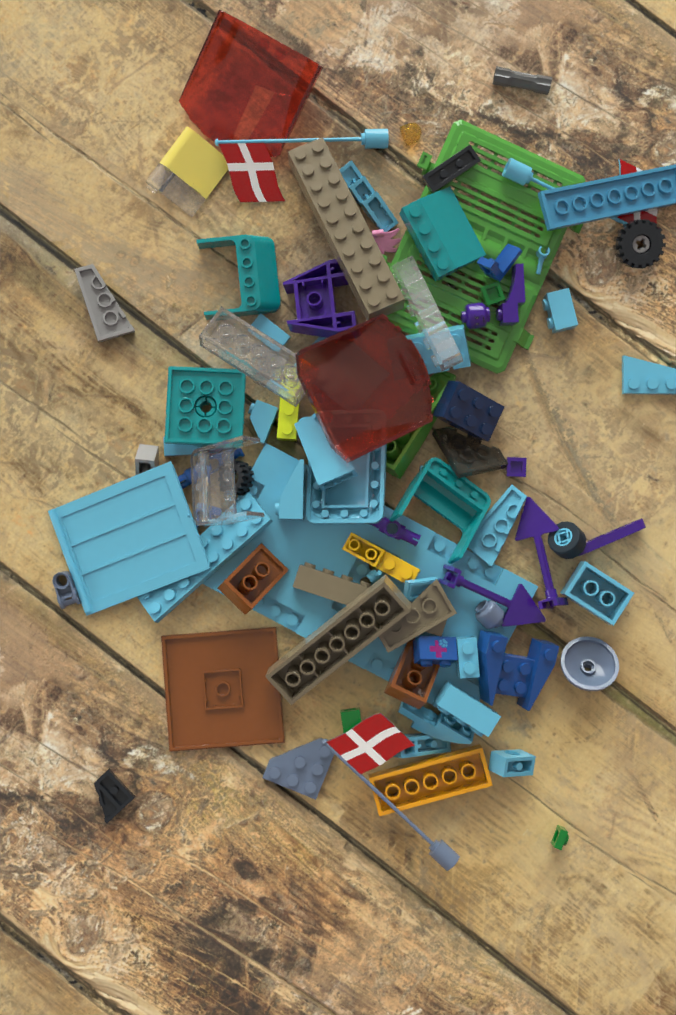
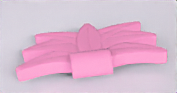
[372,228,401,255]

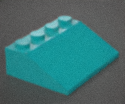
[399,187,486,282]

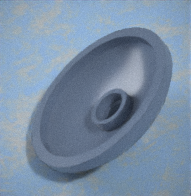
[560,637,619,691]

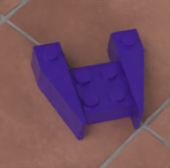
[283,259,359,340]

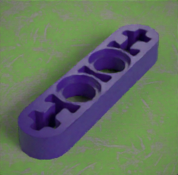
[579,518,646,556]

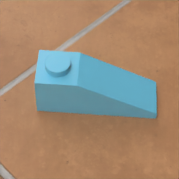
[394,733,451,758]

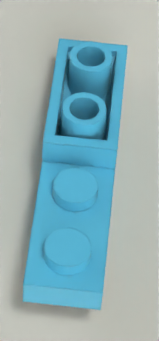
[398,701,474,744]

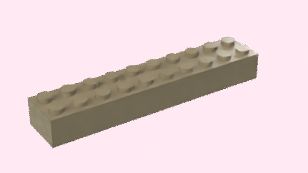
[288,137,405,323]

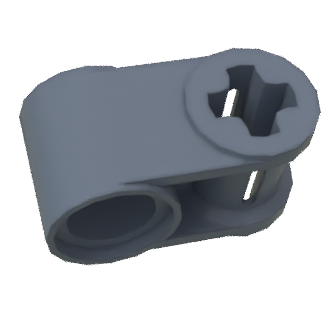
[52,571,81,610]

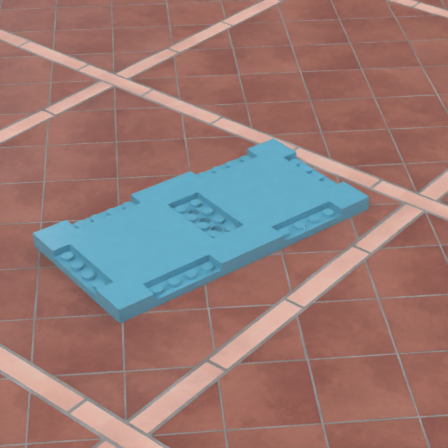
[203,443,538,716]

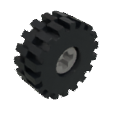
[613,219,666,269]

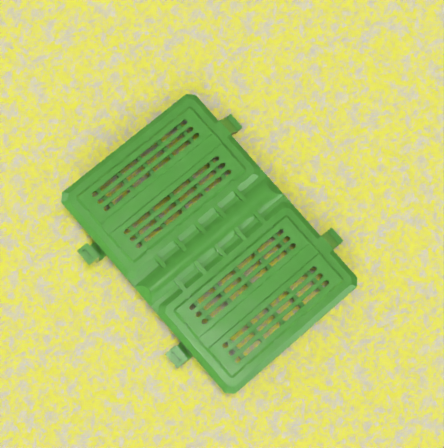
[377,120,586,374]

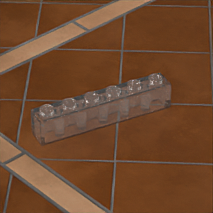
[391,256,463,371]

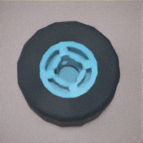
[548,521,586,559]

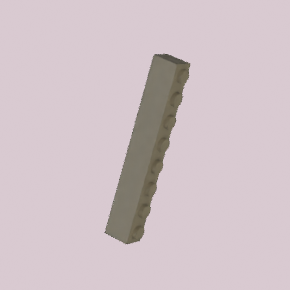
[293,562,447,636]

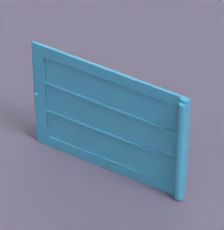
[48,461,211,616]

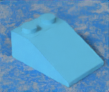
[275,459,305,520]

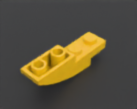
[342,532,421,583]

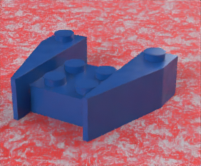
[477,630,559,711]

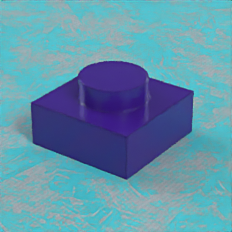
[506,457,527,477]

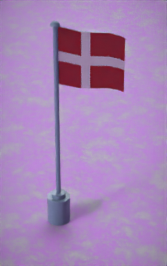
[321,713,460,871]

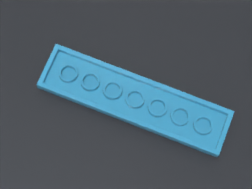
[137,492,273,623]

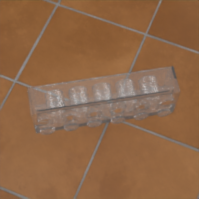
[199,306,319,407]

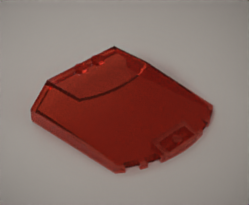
[179,9,323,157]
[295,314,434,463]

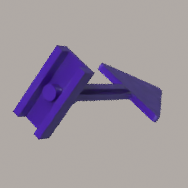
[515,497,569,609]
[438,564,546,627]

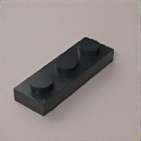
[422,145,481,193]

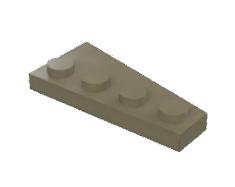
[379,579,457,653]

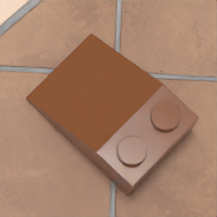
[218,543,289,615]
[384,638,440,709]

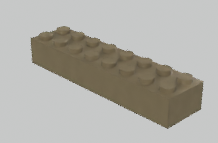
[265,574,411,705]

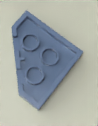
[262,738,334,800]

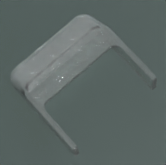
[190,435,264,526]

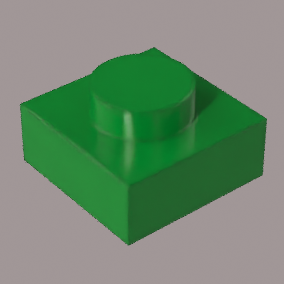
[480,281,505,307]
[551,825,569,850]

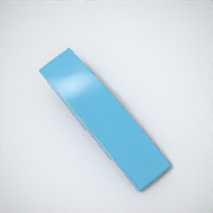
[339,160,399,232]

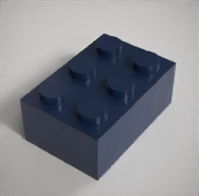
[433,380,504,442]

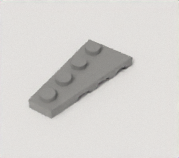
[74,264,135,343]

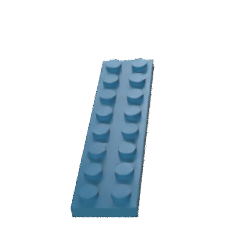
[538,164,676,231]

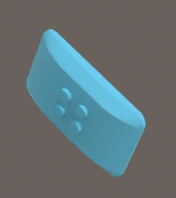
[306,409,387,524]

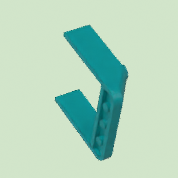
[196,235,281,320]
[389,457,491,564]

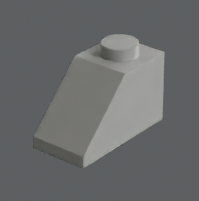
[135,444,159,475]

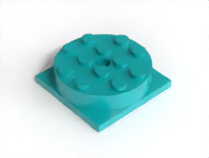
[164,366,246,448]

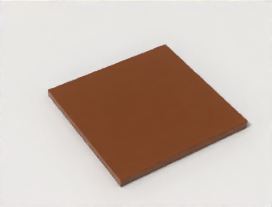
[161,627,285,752]

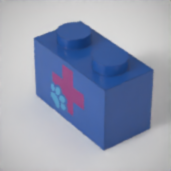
[413,636,458,667]

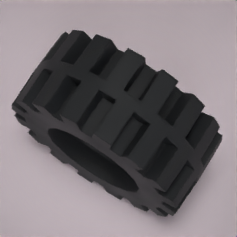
[219,460,254,496]

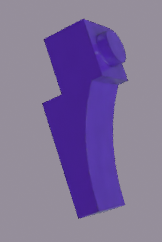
[496,264,525,326]

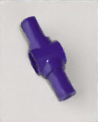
[370,517,421,547]

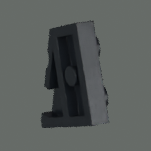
[94,768,136,823]

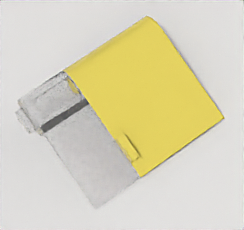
[146,127,228,217]

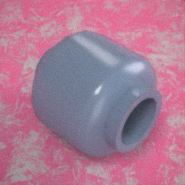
[475,600,504,629]

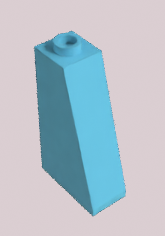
[294,416,358,491]

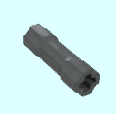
[492,66,552,95]

